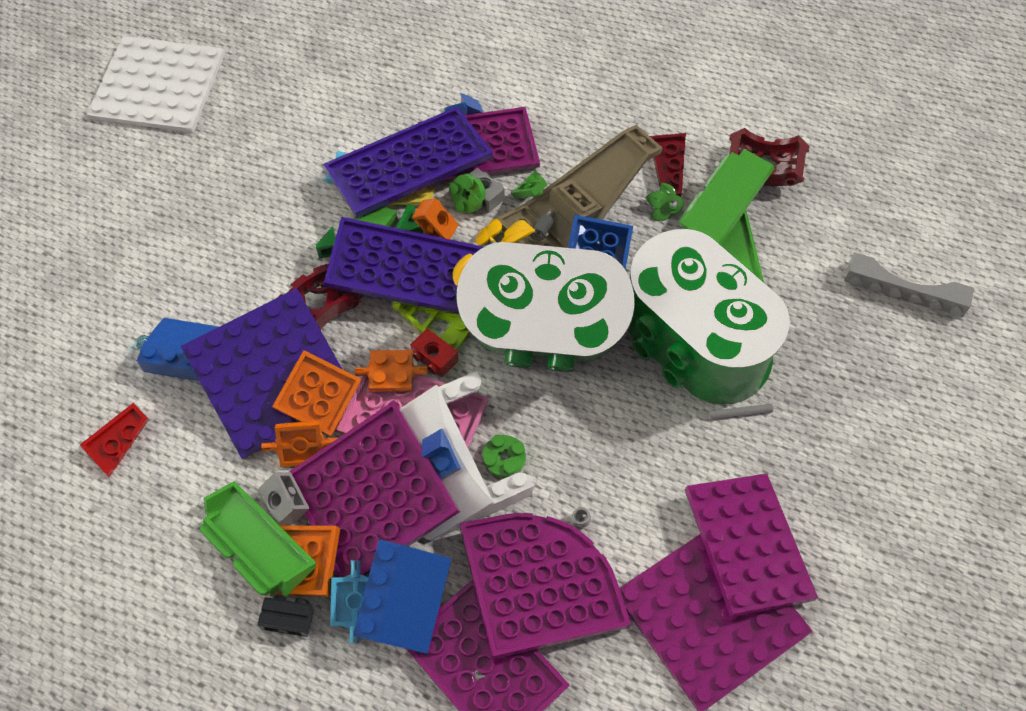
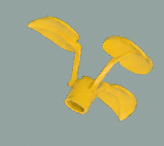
[453,219,535,286]

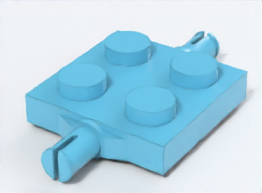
[330,560,369,643]

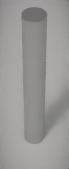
[709,404,773,419]

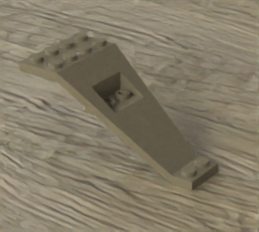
[496,125,663,248]

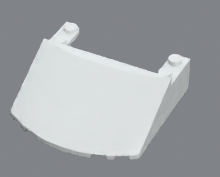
[400,371,534,542]

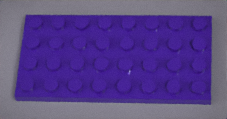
[323,107,493,218]
[324,217,483,314]

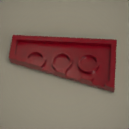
[650,133,686,197]

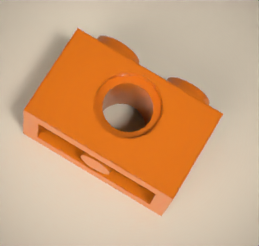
[412,198,459,239]

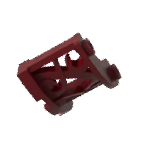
[729,128,810,186]
[277,264,362,330]

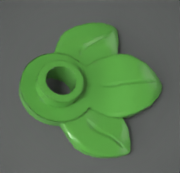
[646,183,683,221]

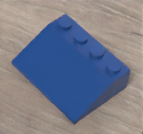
[568,215,633,270]
[136,318,219,381]
[353,539,452,654]

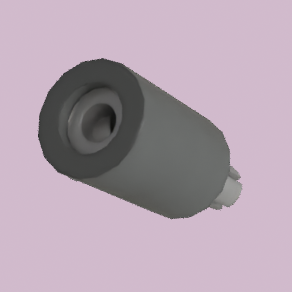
[531,209,555,240]

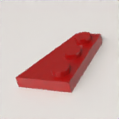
[80,403,149,477]

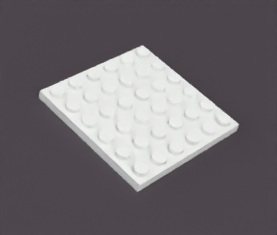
[86,36,225,133]

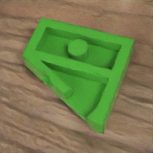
[511,171,548,199]

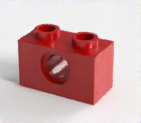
[410,328,459,377]

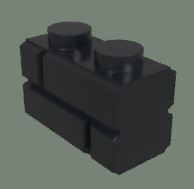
[258,595,314,637]

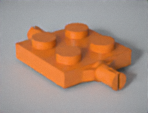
[355,350,428,392]
[261,421,338,467]

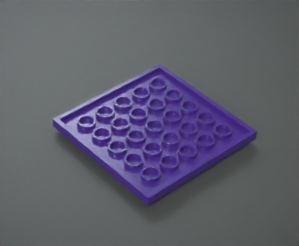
[181,288,342,459]

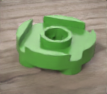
[449,174,486,213]
[482,434,526,478]

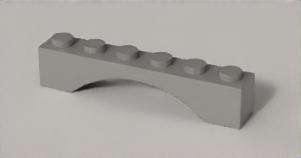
[844,252,974,317]

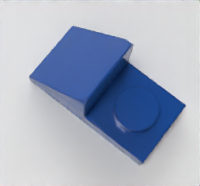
[444,93,484,115]
[422,429,461,480]

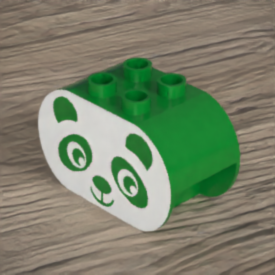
[628,229,790,404]
[457,242,634,372]

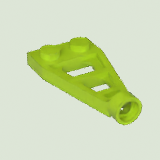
[392,301,470,351]

